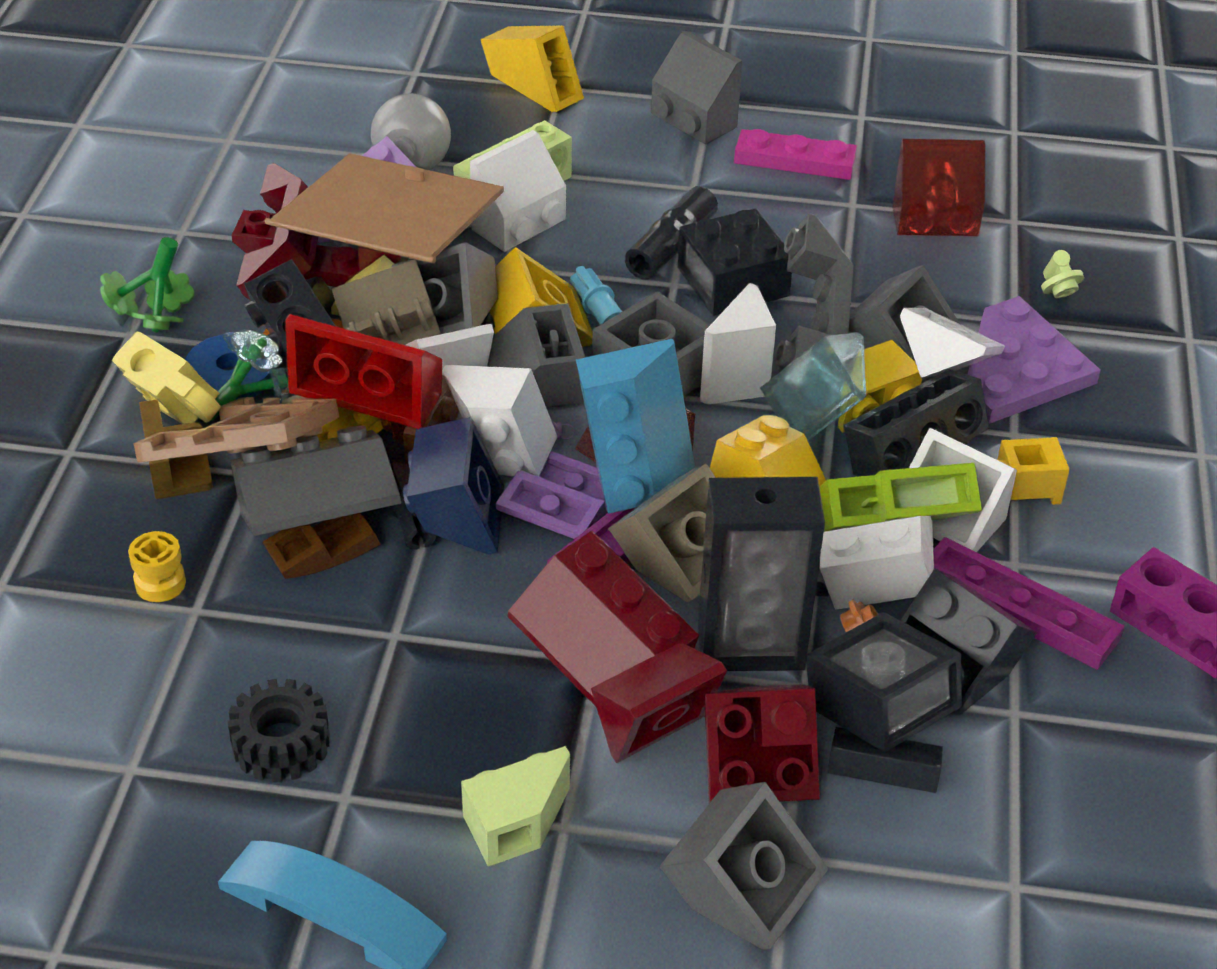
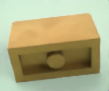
[139,399,213,499]

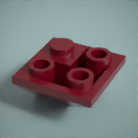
[704,684,820,803]

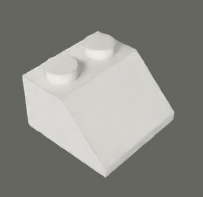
[470,130,566,252]
[442,365,557,477]
[820,516,934,610]

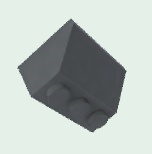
[230,426,401,536]

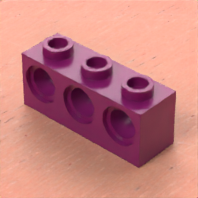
[1109,546,1217,679]

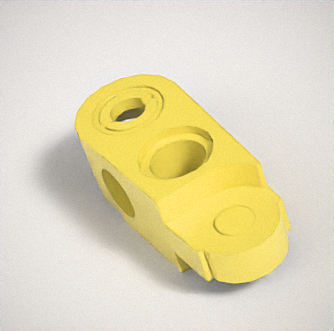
[112,331,221,424]

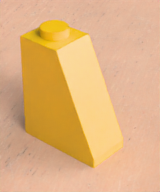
[480,25,584,112]

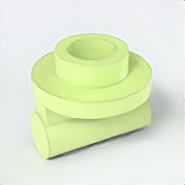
[1041,250,1084,298]

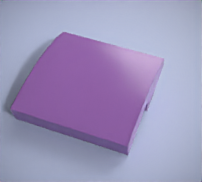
[496,451,608,539]

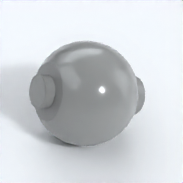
[371,93,451,170]

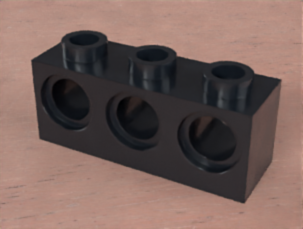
[244,259,335,375]
[843,369,989,477]

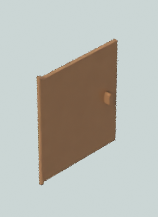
[265,153,504,263]

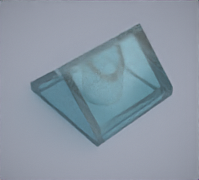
[760,332,866,440]

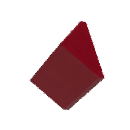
[591,642,727,763]

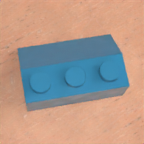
[576,339,695,514]

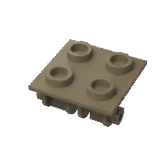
[332,259,441,345]

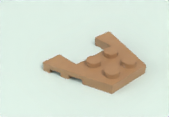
[133,397,339,462]

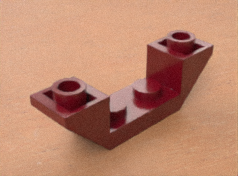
[236,163,318,303]
[231,210,402,287]

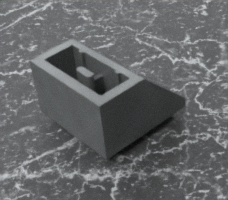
[487,303,585,407]

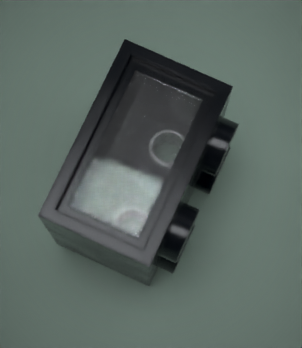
[677,208,792,316]
[806,612,962,753]

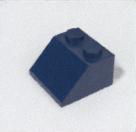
[403,417,504,555]

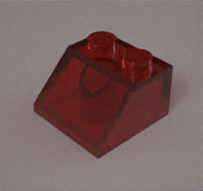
[892,139,986,236]

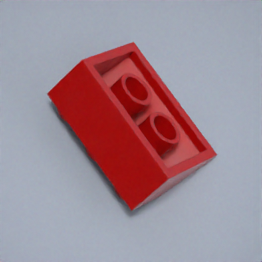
[285,314,442,429]

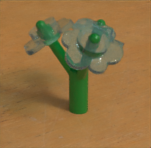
[211,330,289,421]

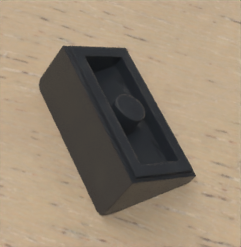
[827,727,943,793]

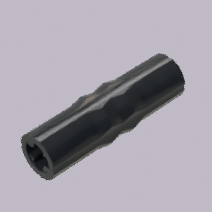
[625,186,718,280]

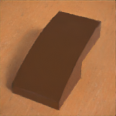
[262,512,380,579]

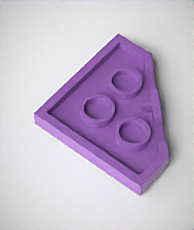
[967,296,1101,424]

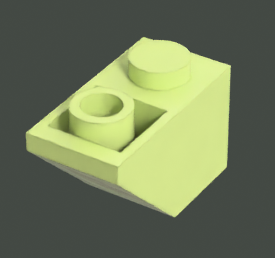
[461,746,570,867]

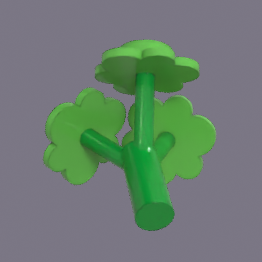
[100,237,195,333]

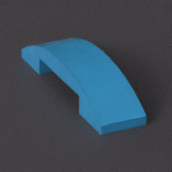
[218,841,447,969]

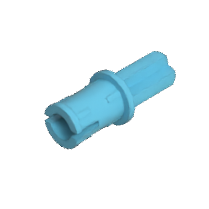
[570,266,623,325]

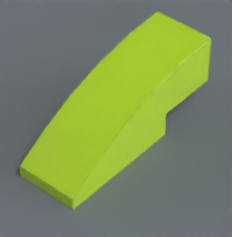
[819,463,982,532]

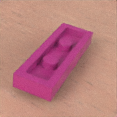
[734,129,857,180]

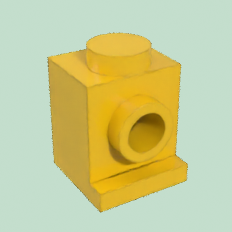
[997,437,1070,505]

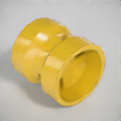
[128,531,186,602]

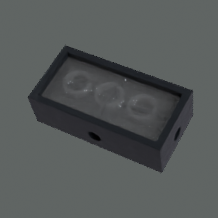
[697,477,825,671]

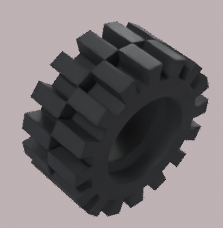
[227,678,330,782]

